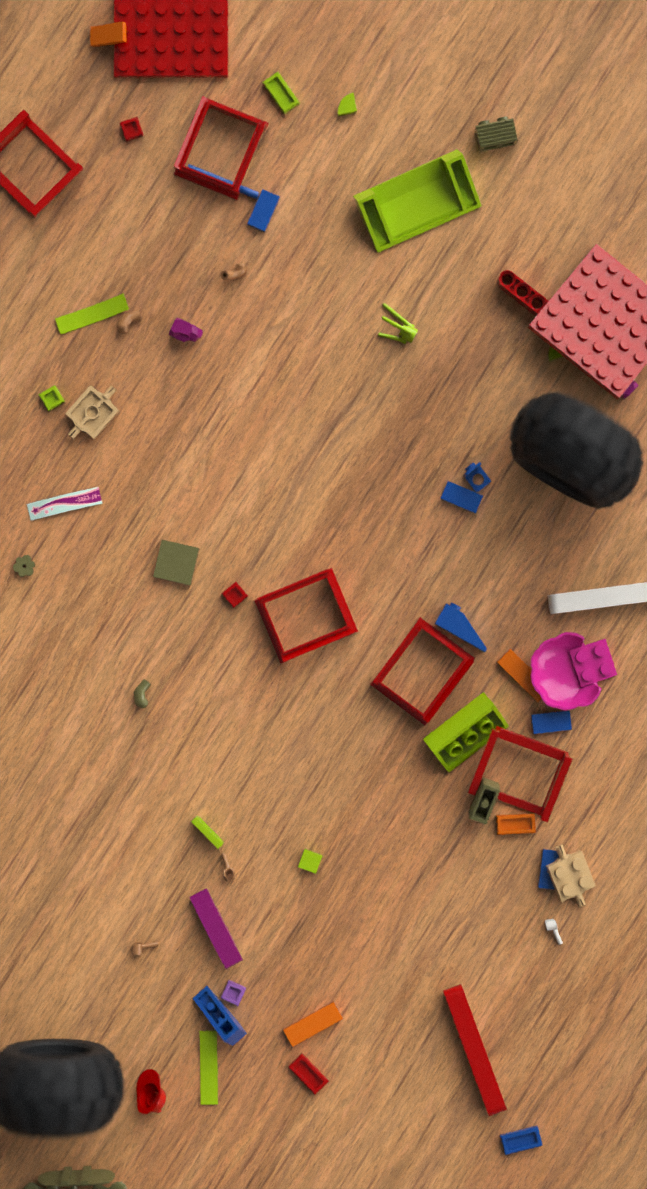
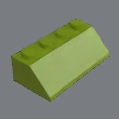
[423,692,509,773]

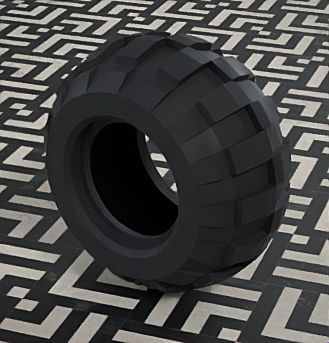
[510,392,644,509]
[0,1039,124,1138]

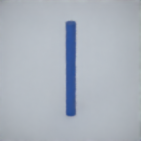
[188,164,260,200]

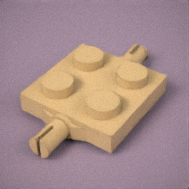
[65,385,119,440]
[546,844,596,907]

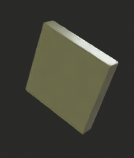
[153,540,199,586]

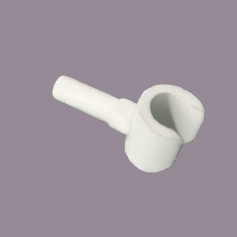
[545,919,563,945]

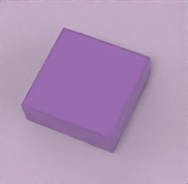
[221,980,246,1006]

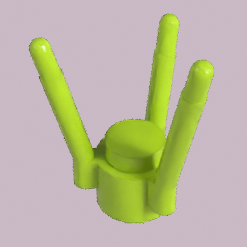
[378,303,418,344]

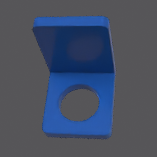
[463,462,491,492]

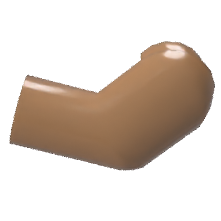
[221,263,247,281]
[117,311,142,334]

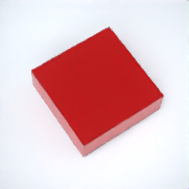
[120,117,144,142]
[221,582,248,608]

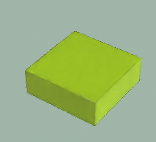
[38,385,65,411]
[298,849,323,874]

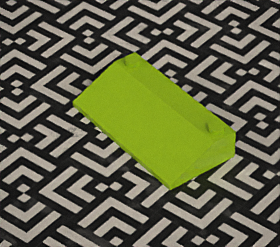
[353,149,482,252]

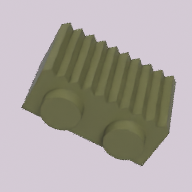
[475,117,518,152]
[469,777,500,824]

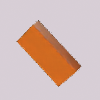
[90,22,126,47]
[496,813,536,835]

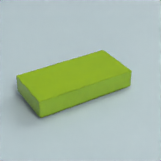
[262,72,300,115]
[191,816,224,849]

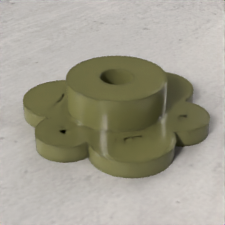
[13,555,35,577]

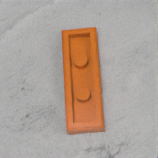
[497,649,542,703]
[283,1001,343,1047]

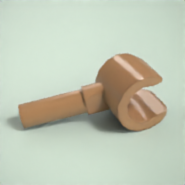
[221,853,236,882]
[131,942,159,955]

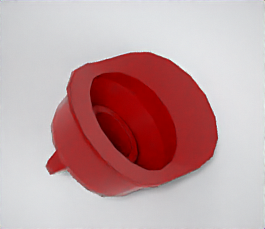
[136,1069,166,1115]

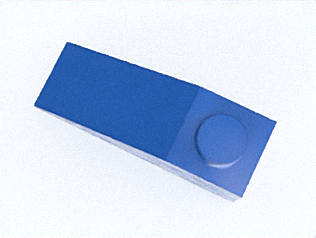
[434,602,487,652]
[193,986,247,1046]

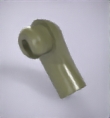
[134,679,151,709]

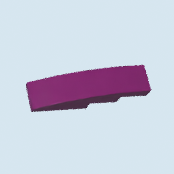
[190,888,243,969]

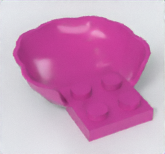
[531,632,617,710]

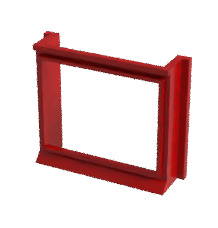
[174,96,269,200]
[0,109,84,219]
[254,568,358,664]
[370,617,475,725]
[468,726,573,823]

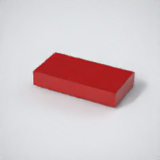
[288,1053,329,1095]

